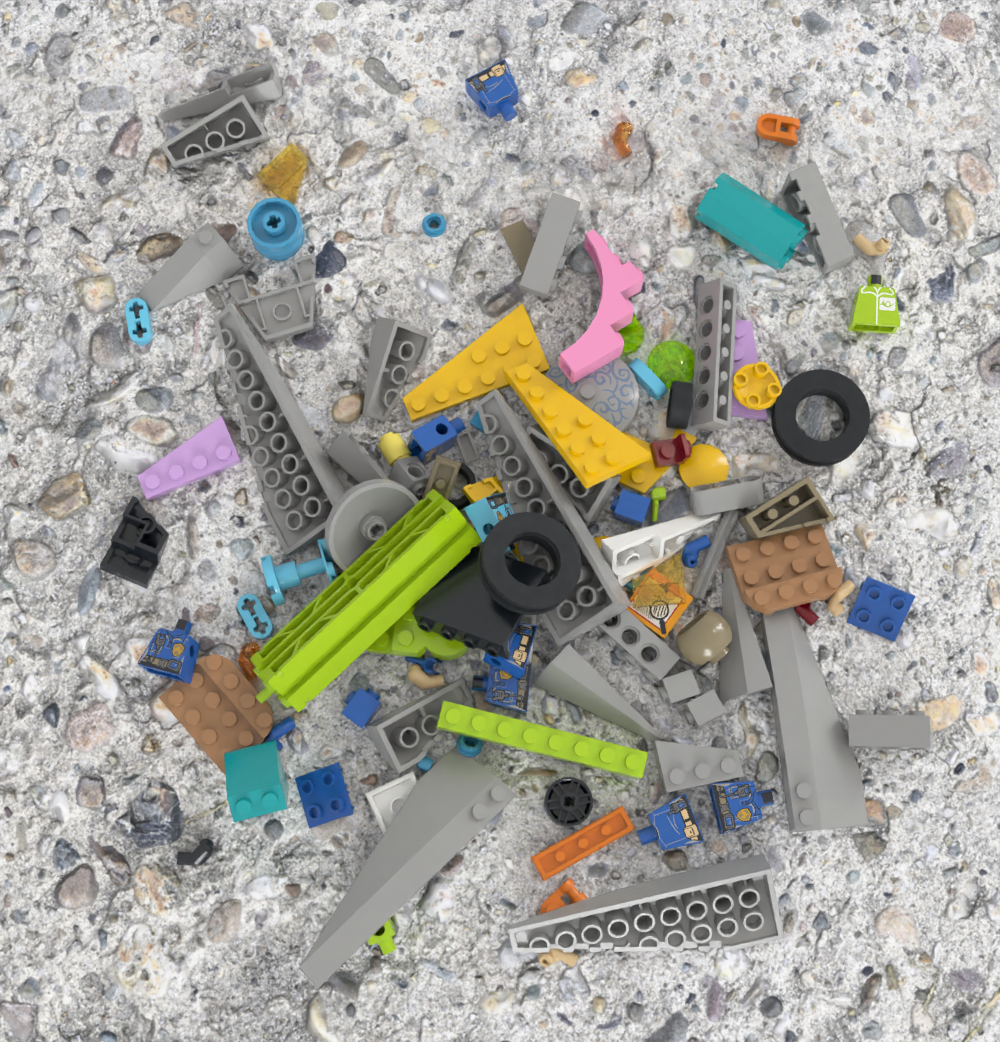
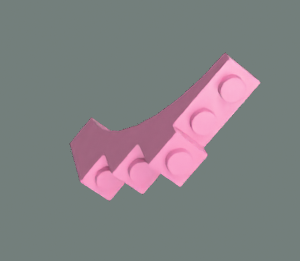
[558,229,644,384]

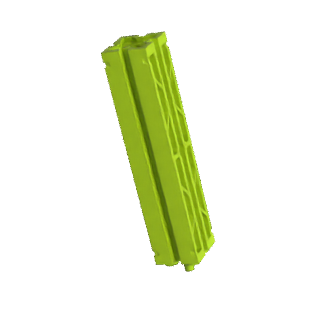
[250,489,482,712]

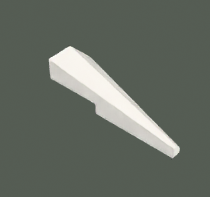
[600,512,721,587]

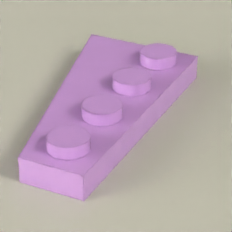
[731,319,767,421]
[137,416,241,501]

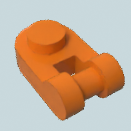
[756,113,800,146]
[540,878,588,914]

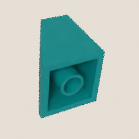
[224,740,289,822]

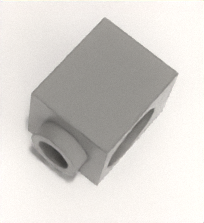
[388,456,430,497]
[658,669,700,706]
[683,689,726,729]

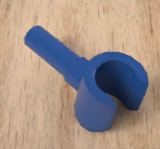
[405,656,443,675]

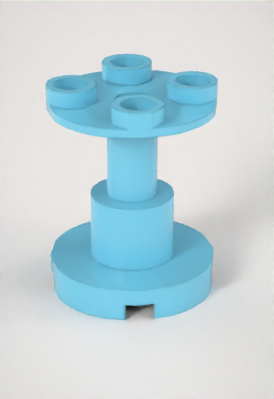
[261,539,338,606]

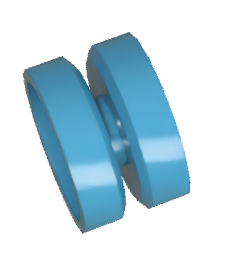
[247,197,305,261]

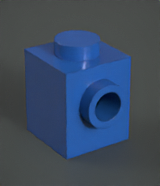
[610,489,651,528]
[341,688,383,730]

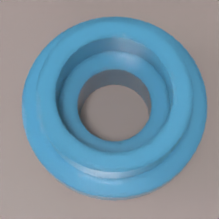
[422,213,446,237]
[456,735,483,757]

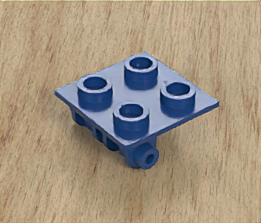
[847,576,915,642]
[295,762,354,829]

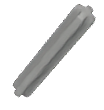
[690,509,739,601]

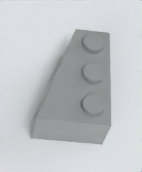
[652,740,744,794]

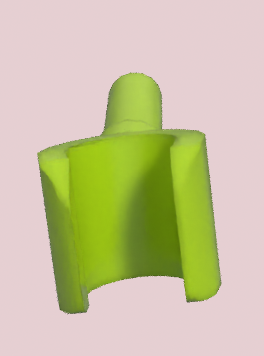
[650,487,666,522]

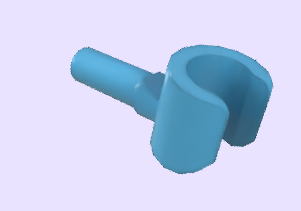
[417,750,434,773]

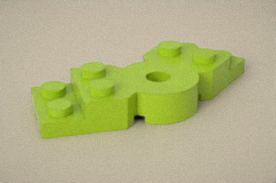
[367,602,469,660]

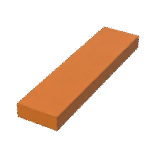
[531,806,635,881]

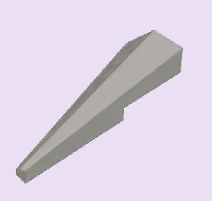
[533,644,662,742]

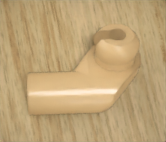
[852,233,890,256]
[827,580,855,617]
[408,665,444,690]
[538,948,579,968]

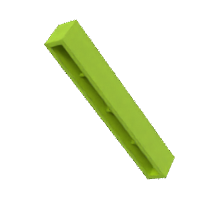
[435,701,648,779]

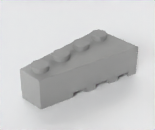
[519,192,583,299]

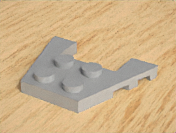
[223,253,316,344]

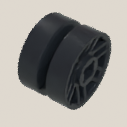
[544,777,593,827]

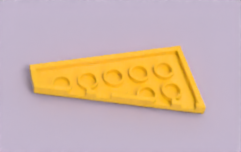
[403,303,550,423]
[505,363,651,489]

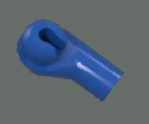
[681,535,711,568]
[266,717,296,752]

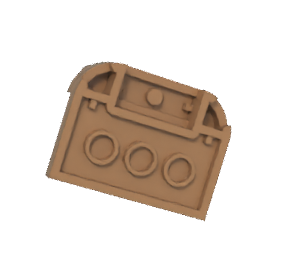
[725,523,843,615]
[159,654,275,775]

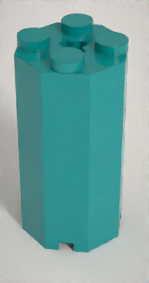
[694,172,808,270]

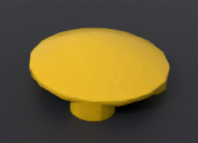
[732,362,782,410]
[678,444,729,488]

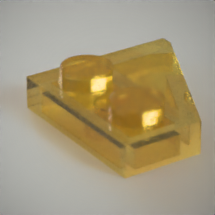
[257,142,309,205]
[631,554,686,608]

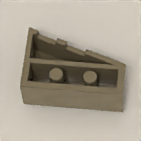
[738,477,835,540]

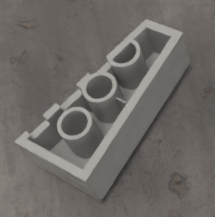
[160,94,270,169]
[780,162,854,275]
[526,424,622,523]

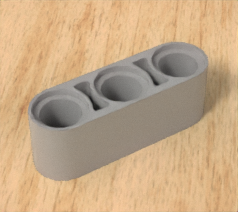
[690,475,765,516]

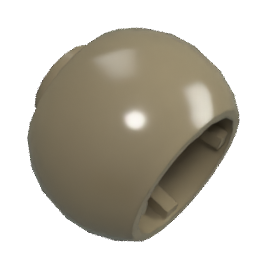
[676,610,732,665]

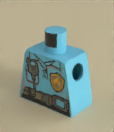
[464,492,515,553]

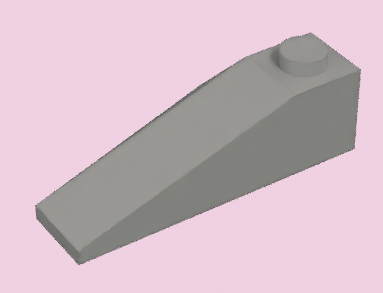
[363,316,433,422]

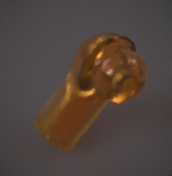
[612,121,633,158]
[238,641,260,681]

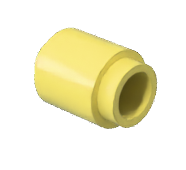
[378,432,411,467]

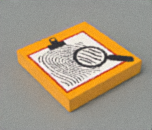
[626,569,693,640]

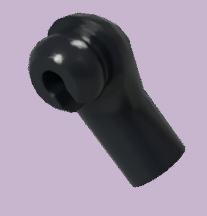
[177,838,214,866]

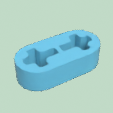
[125,298,153,345]
[628,358,668,400]
[237,594,274,640]

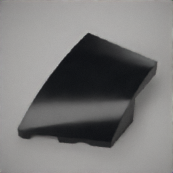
[100,496,169,589]

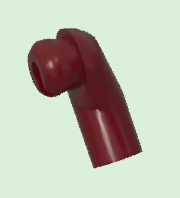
[794,602,820,626]

